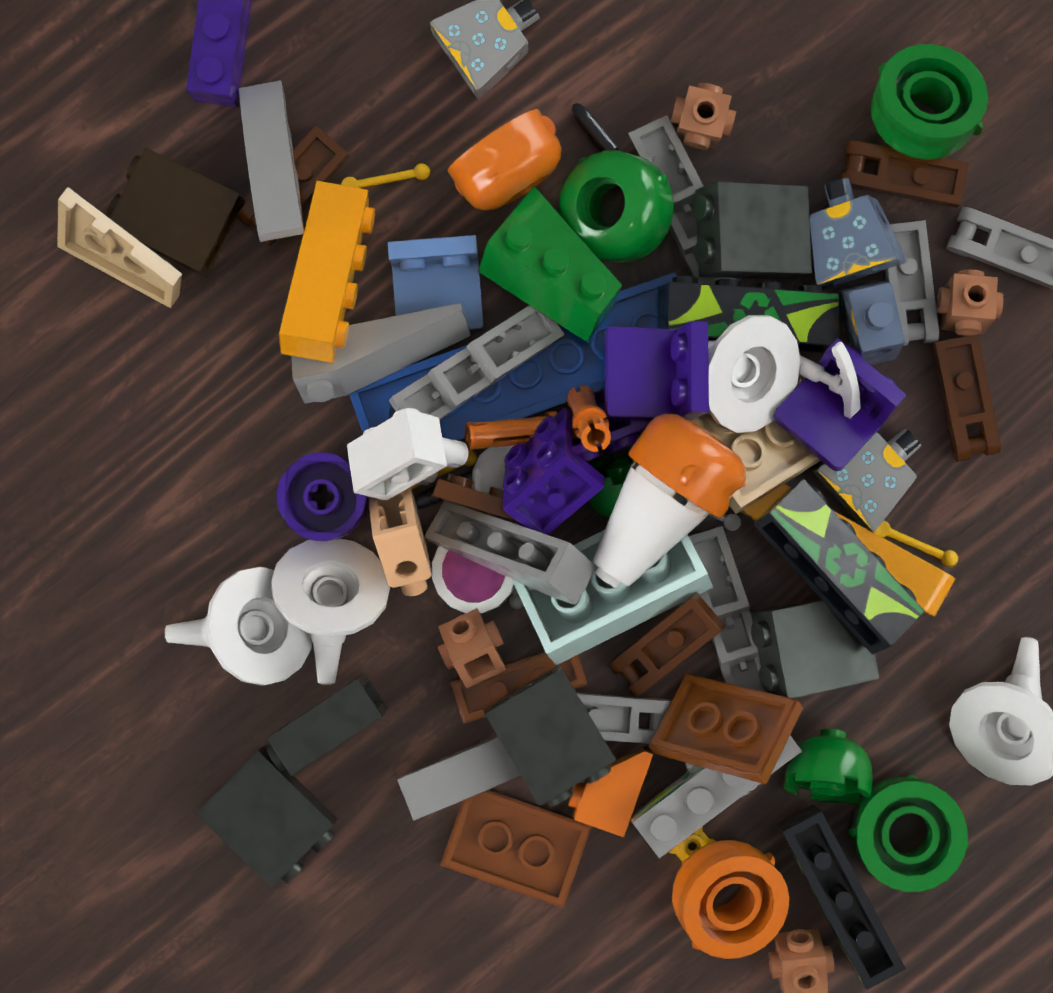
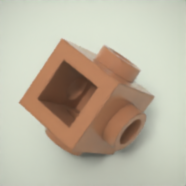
[671,83,736,150]
[936,269,1003,336]
[438,608,506,688]
[769,928,834,993]

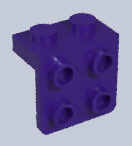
[773,338,906,471]

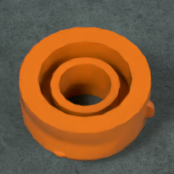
[448,109,562,211]
[628,413,746,518]
[672,840,789,959]

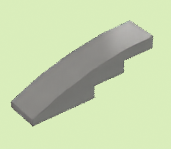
[239,80,304,242]
[628,115,742,285]
[389,305,565,420]
[689,526,765,692]
[397,735,521,821]

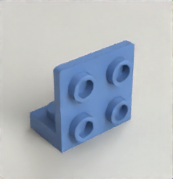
[388,235,483,330]

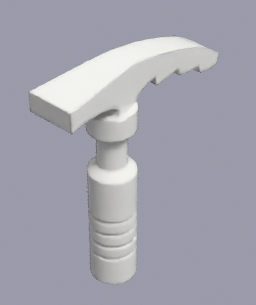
[799,342,861,419]

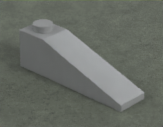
[291,303,471,404]
[424,500,597,605]

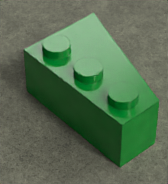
[478,186,622,343]

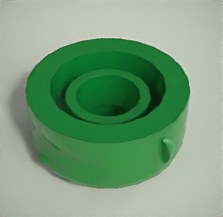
[871,44,988,160]
[558,150,674,263]
[847,775,969,892]

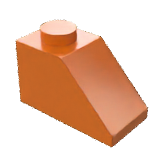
[568,747,653,837]

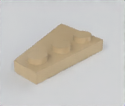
[57,187,182,308]

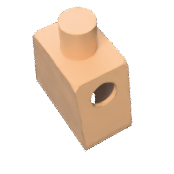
[368,487,432,596]

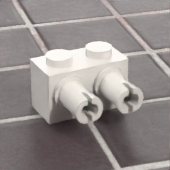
[347,408,468,501]

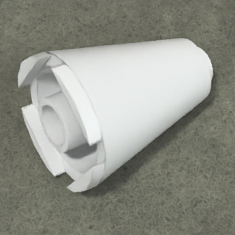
[593,461,709,588]

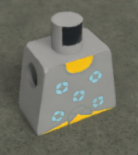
[430,0,540,100]
[811,427,921,532]

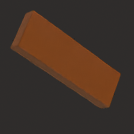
[450,652,588,724]

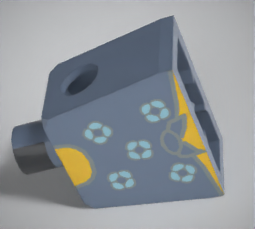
[809,178,907,288]
[835,280,905,365]

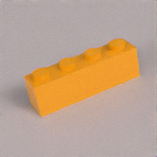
[279,181,375,363]

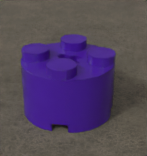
[277,452,369,541]

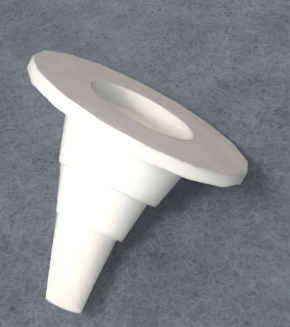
[708,315,801,433]
[271,539,390,685]
[165,567,312,686]
[949,637,1053,786]

